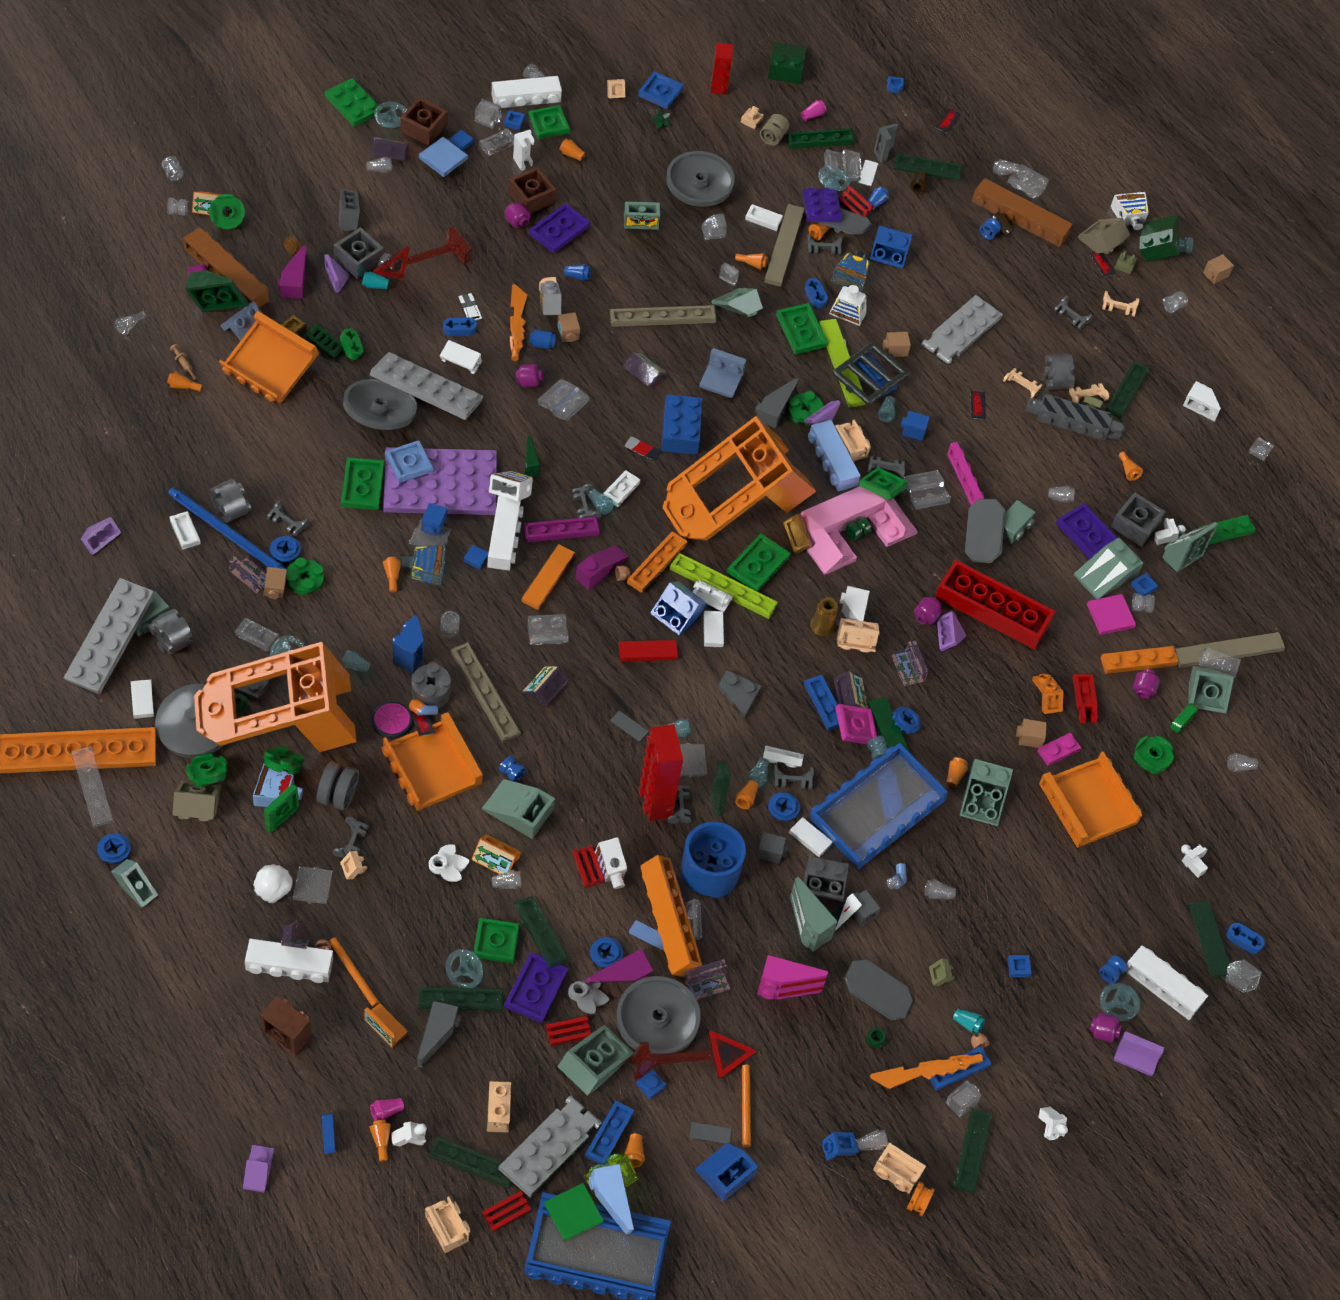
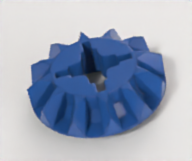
[270,536,301,563]
[892,706,921,734]
[768,792,800,822]
[97,833,131,865]
[590,937,623,968]

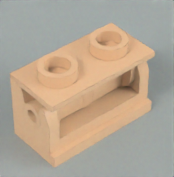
[835,420,871,462]
[837,618,879,653]
[487,1082,511,1132]
[873,1143,926,1194]
[425,1197,471,1253]

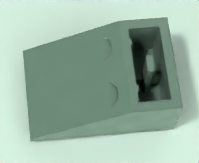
[959,759,1013,826]
[482,779,555,839]

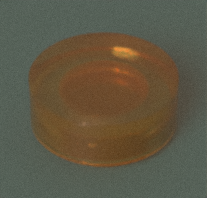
[283,236,300,254]

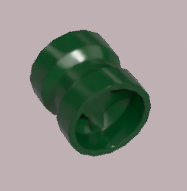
[846,517,871,541]

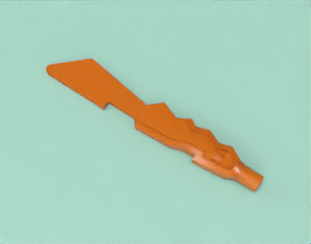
[510,284,527,361]
[870,1053,983,1089]

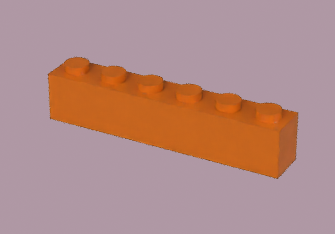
[640,855,703,978]

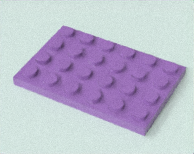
[384,447,496,515]

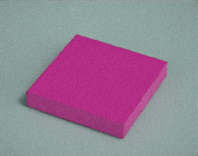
[1087,594,1136,635]
[835,704,878,745]

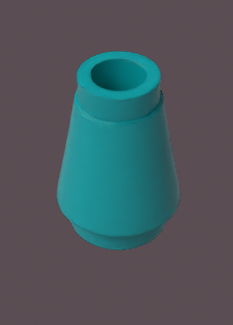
[362,271,389,289]
[953,1008,985,1034]

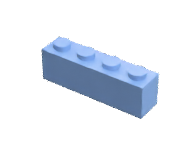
[808,420,860,492]

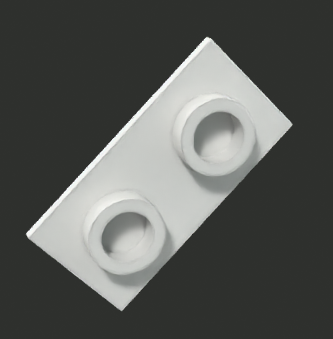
[693,580,733,612]

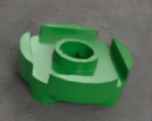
[209,194,245,230]
[788,391,824,426]
[286,557,324,595]
[1133,735,1174,774]
[263,745,304,774]
[186,753,228,787]

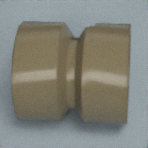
[760,114,790,146]

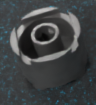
[1044,353,1075,390]
[210,479,251,523]
[148,609,193,654]
[412,662,451,709]

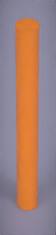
[329,937,380,1007]
[742,1065,751,1148]

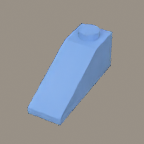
[589,1164,634,1234]

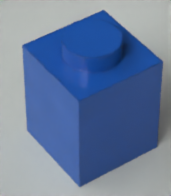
[901,411,929,441]
[421,503,447,536]

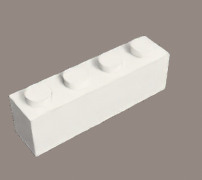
[492,76,562,109]
[487,496,524,571]
[245,939,333,983]
[1125,946,1208,1020]

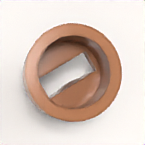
[615,566,630,581]
[315,939,331,950]
[971,1033,989,1049]

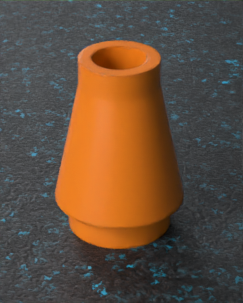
[559,139,585,161]
[946,757,968,788]
[735,780,759,809]
[623,1133,645,1168]

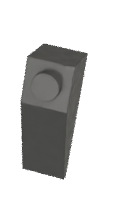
[338,189,360,231]
[755,378,799,428]
[417,1001,461,1067]

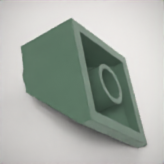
[711,288,763,317]
[1188,666,1234,713]

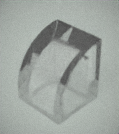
[702,214,727,240]

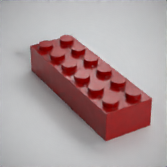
[935,560,1055,650]
[638,724,683,821]

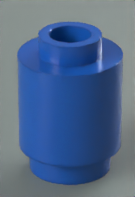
[529,329,556,349]

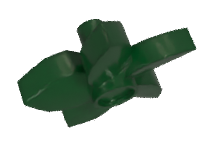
[651,109,670,129]

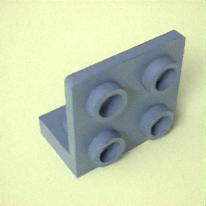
[220,301,263,341]
[699,348,746,398]

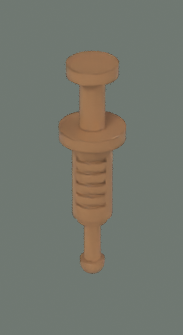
[170,344,196,380]

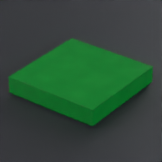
[528,105,570,139]
[858,467,909,500]
[264,783,299,833]
[473,918,520,964]
[544,1183,604,1242]

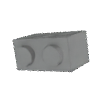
[540,281,561,315]

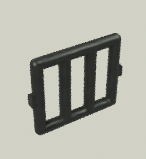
[832,342,909,405]

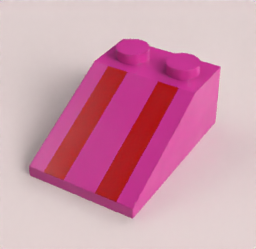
[757,955,828,1000]

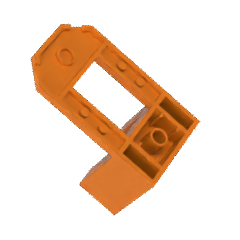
[663,416,816,541]
[194,642,357,752]

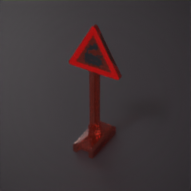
[373,226,472,279]
[630,1031,756,1080]

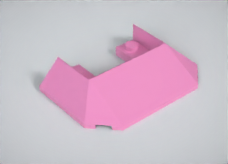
[801,486,918,575]

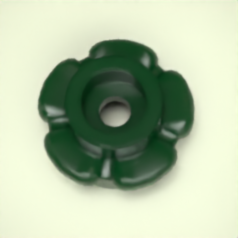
[866,1028,887,1048]

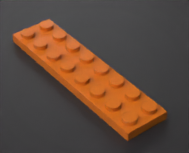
[0,727,156,773]

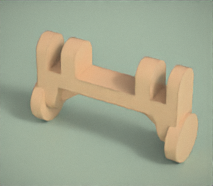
[1102,291,1139,317]
[1003,368,1043,399]
[1069,383,1109,403]

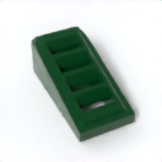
[305,324,344,360]
[525,436,540,477]

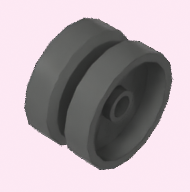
[316,761,359,811]

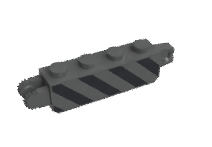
[1026,394,1124,440]

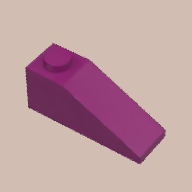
[277,246,307,298]
[576,545,629,590]
[584,949,653,983]

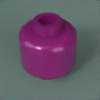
[505,202,530,228]
[516,364,544,388]
[914,597,942,625]
[1133,669,1160,699]
[1090,1013,1122,1043]

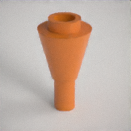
[809,223,831,241]
[735,253,768,270]
[167,371,202,392]
[1119,452,1143,480]
[383,557,402,592]
[369,1120,391,1162]

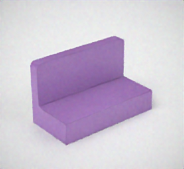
[1114,1031,1164,1076]

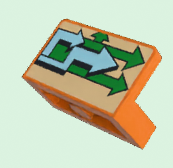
[192,191,228,217]
[472,834,522,877]
[364,1003,408,1048]

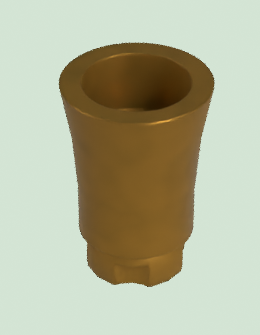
[810,597,838,636]

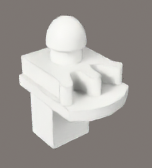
[1154,518,1186,545]
[1181,844,1208,878]
[1039,1107,1068,1140]
[391,1122,427,1147]

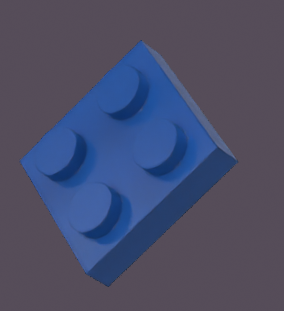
[638,71,683,109]

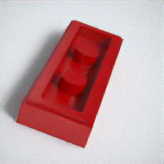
[619,640,678,661]

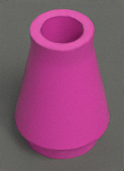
[801,100,827,121]
[370,1098,404,1121]

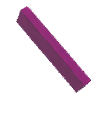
[523,516,600,542]

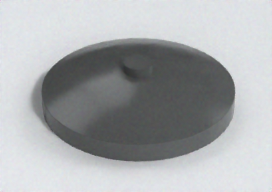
[666,151,735,207]
[343,379,417,430]
[155,684,224,758]
[616,976,700,1057]

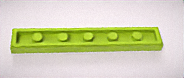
[819,319,866,408]
[670,553,778,619]

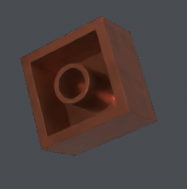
[401,97,448,146]
[508,167,556,214]
[260,996,312,1056]

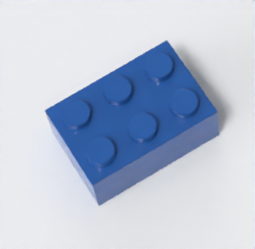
[661,395,702,454]

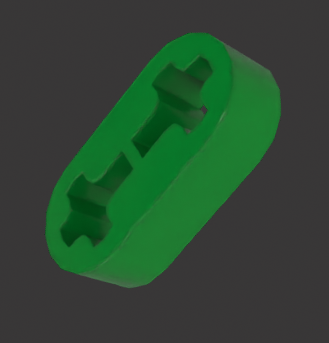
[340,328,363,360]
[1170,703,1199,734]

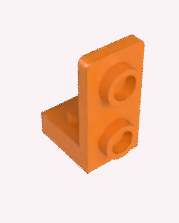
[1032,674,1063,714]

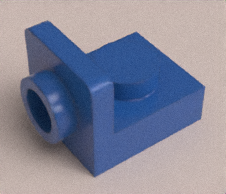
[822,1132,859,1160]

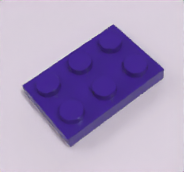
[802,188,842,222]
[529,203,590,254]
[1056,503,1117,560]
[504,952,568,1023]

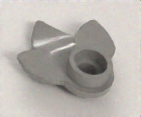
[568,981,609,1014]

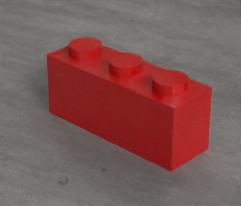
[710,43,733,95]

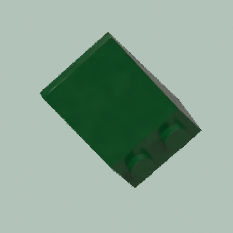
[768,42,807,84]
[1140,214,1179,262]
[185,270,249,312]

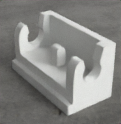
[513,130,534,171]
[440,340,482,374]

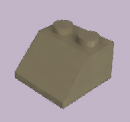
[1078,218,1130,254]
[173,781,221,821]

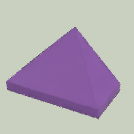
[325,254,350,293]
[804,400,840,425]
[80,517,121,555]
[937,611,966,651]

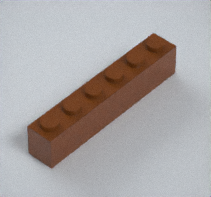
[972,178,1073,247]
[183,227,269,308]

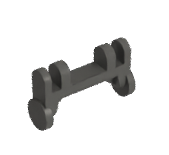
[806,234,842,255]
[1054,296,1093,330]
[867,455,905,479]
[572,484,601,520]
[267,500,310,537]
[773,765,814,790]
[668,785,691,824]
[333,817,369,857]

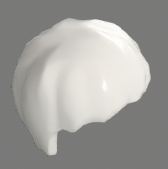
[253,864,293,903]

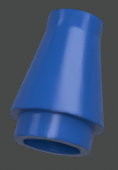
[865,186,889,211]
[564,264,591,281]

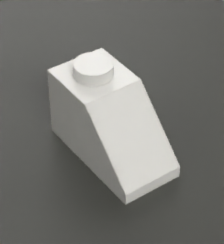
[1183,381,1221,422]
[840,586,870,621]

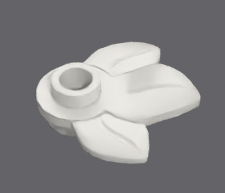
[429,845,469,882]

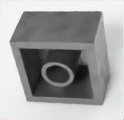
[334,227,384,279]
[1111,492,1166,547]

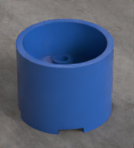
[680,822,746,898]

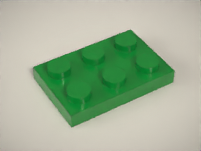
[325,78,382,127]
[776,303,828,355]
[341,457,384,510]
[727,533,791,592]

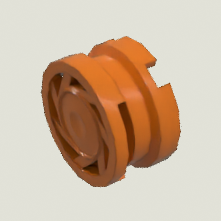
[907,1182,935,1216]

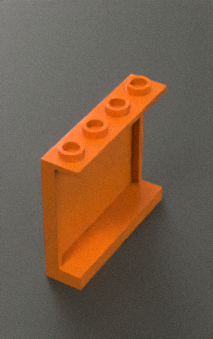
[219,311,319,405]
[381,712,483,811]
[1039,752,1142,848]

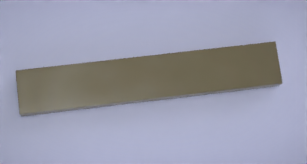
[764,204,804,287]
[610,305,716,327]
[1175,632,1285,668]
[451,642,521,743]

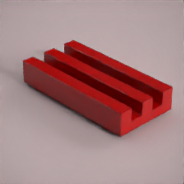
[838,185,874,217]
[572,845,604,888]
[546,1016,591,1046]
[482,1191,532,1232]

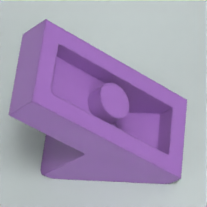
[243,1145,274,1193]

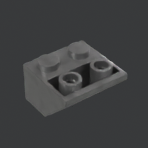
[804,856,849,901]

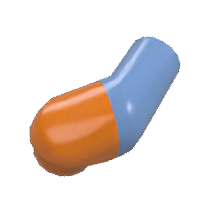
[409,699,438,715]

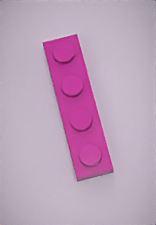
[948,442,984,506]

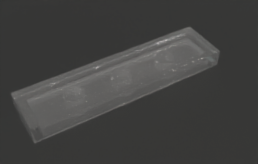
[71,746,114,827]

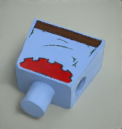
[253,764,303,807]

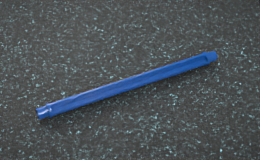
[168,487,287,570]

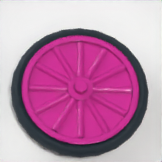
[371,701,413,738]

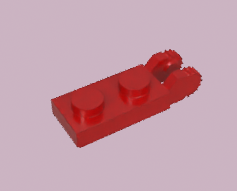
[1072,674,1098,723]

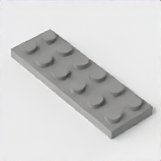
[370,352,483,420]
[64,578,155,694]

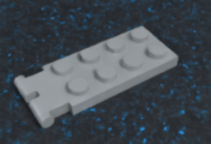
[921,295,1003,365]
[498,1095,603,1198]

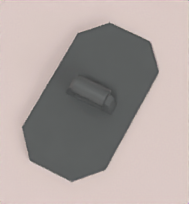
[817,208,872,234]
[965,499,1005,563]
[844,959,913,1021]

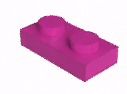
[1037,733,1081,766]

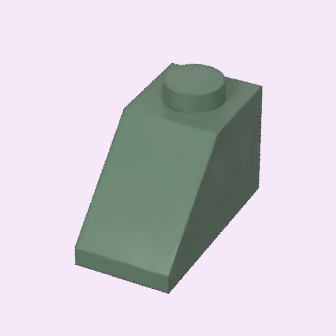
[111,859,158,908]

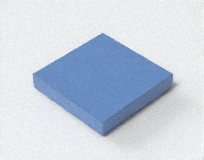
[419,137,468,177]
[385,441,434,483]

